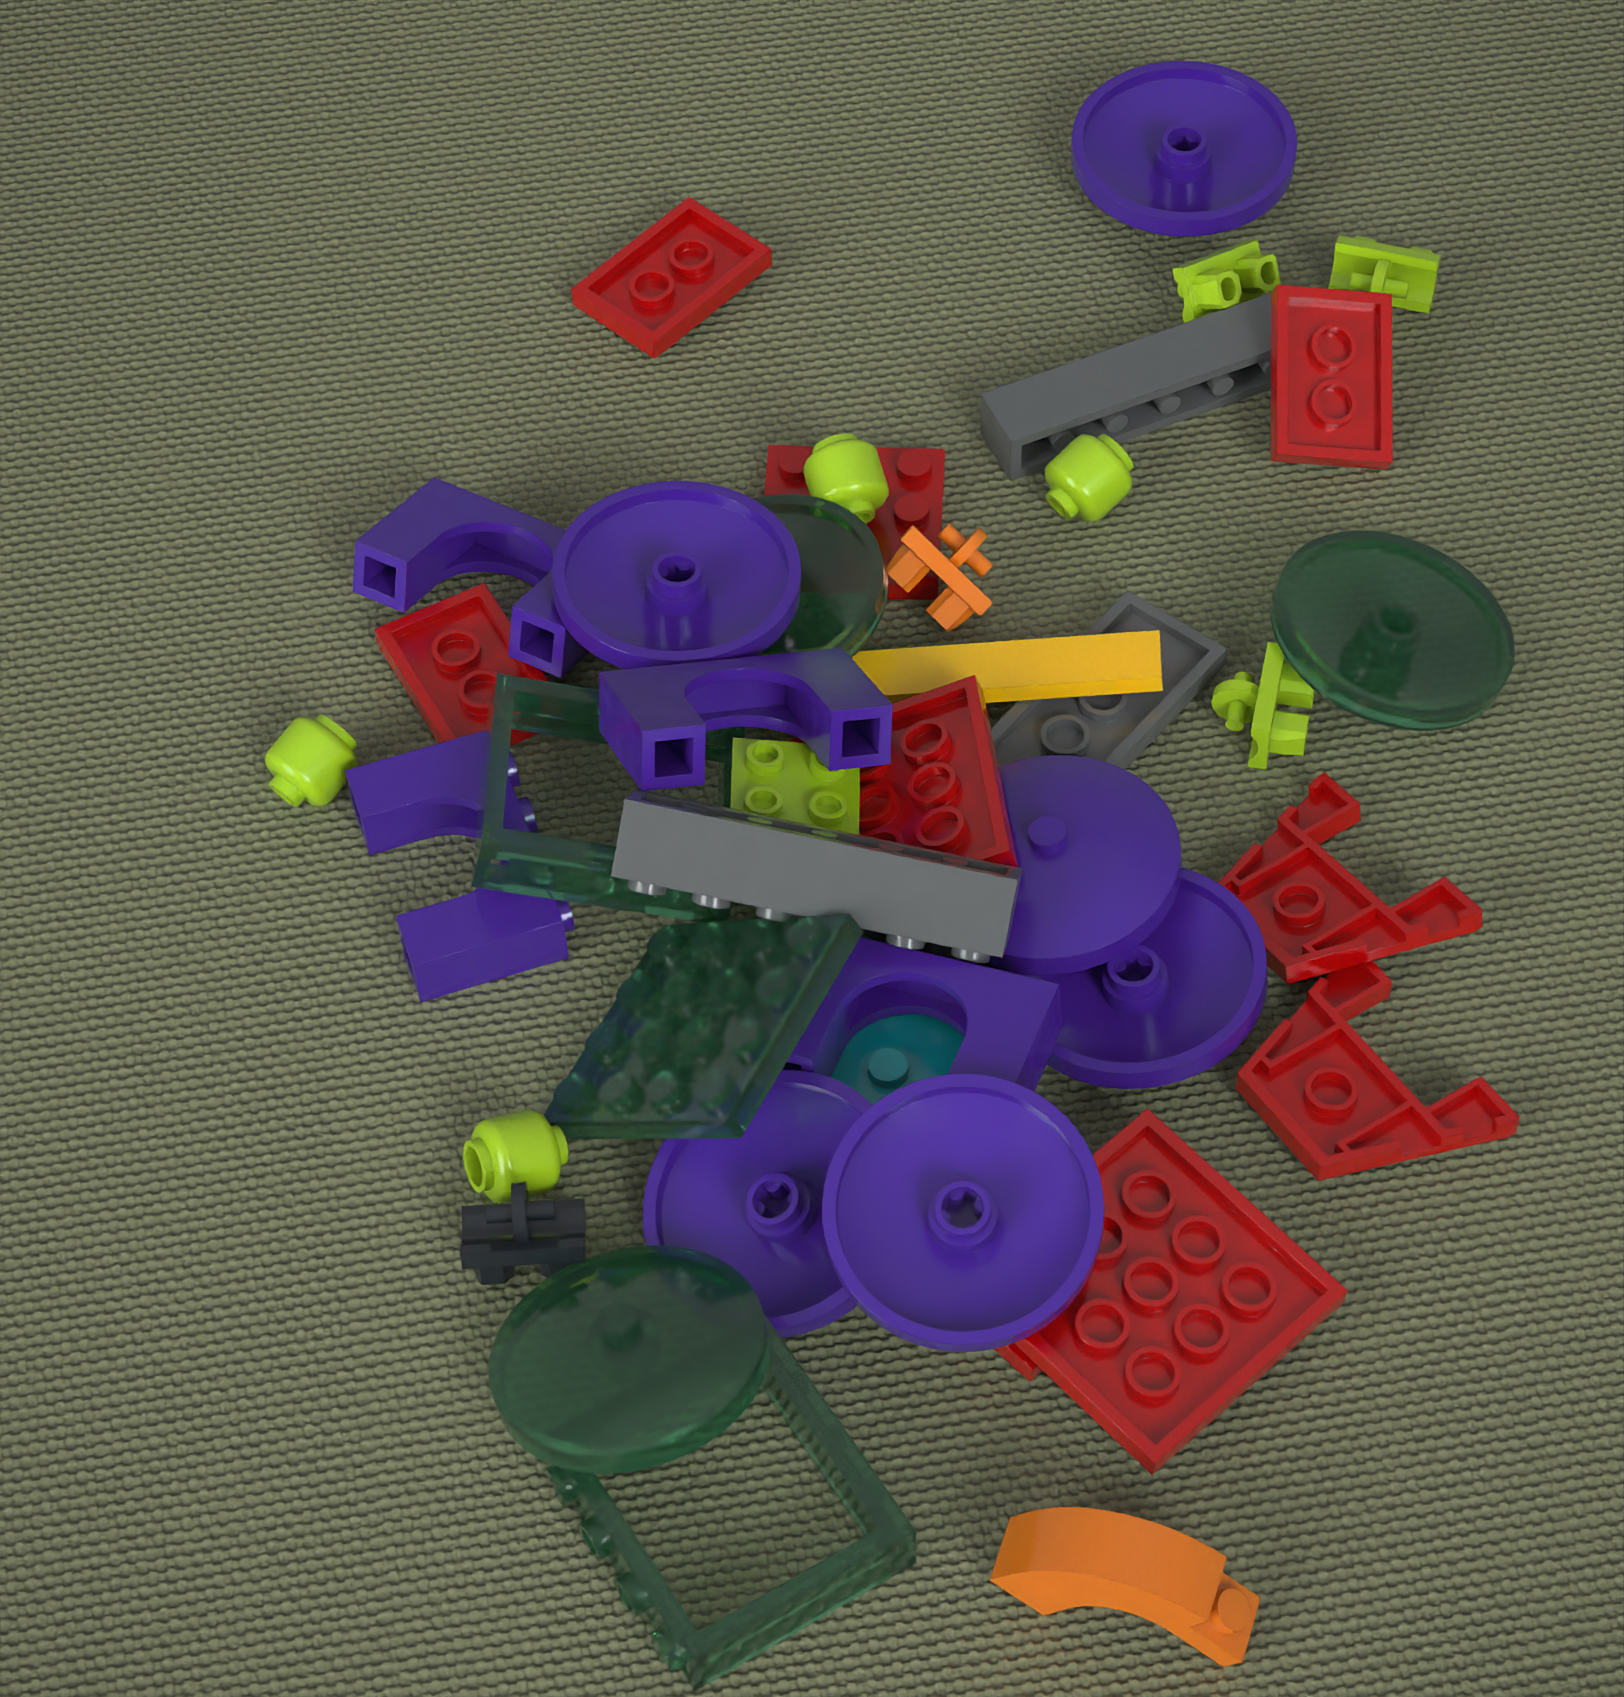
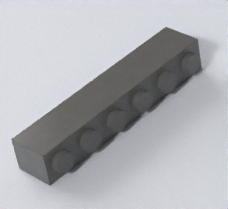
[981,284,1298,481]
[611,789,1023,963]

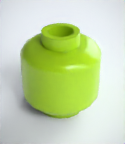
[803,433,889,528]
[1045,433,1134,522]
[265,713,358,808]
[463,1109,569,1203]

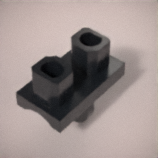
[460,1181,586,1285]

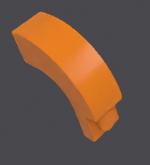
[990,1507,1261,1667]

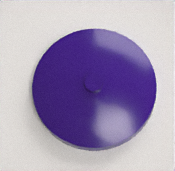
[1071,61,1297,237]
[552,481,801,669]
[987,755,1182,974]
[1002,868,1268,1089]
[643,1070,872,1339]
[822,1073,1104,1352]

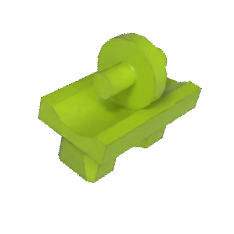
[1328,235,1441,314]
[1172,240,1281,323]
[1211,642,1318,770]

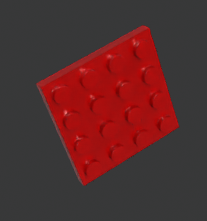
[761,675,1018,951]
[1014,1108,1348,1475]

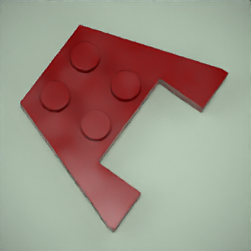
[1218,772,1483,984]
[1235,960,1520,1181]

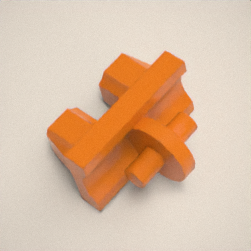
[885,523,993,632]

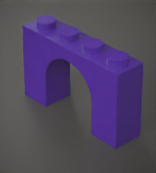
[353,477,589,678]
[599,648,893,791]
[345,728,575,1003]
[750,925,1063,1092]

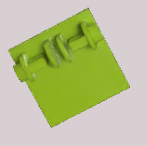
[730,737,860,835]

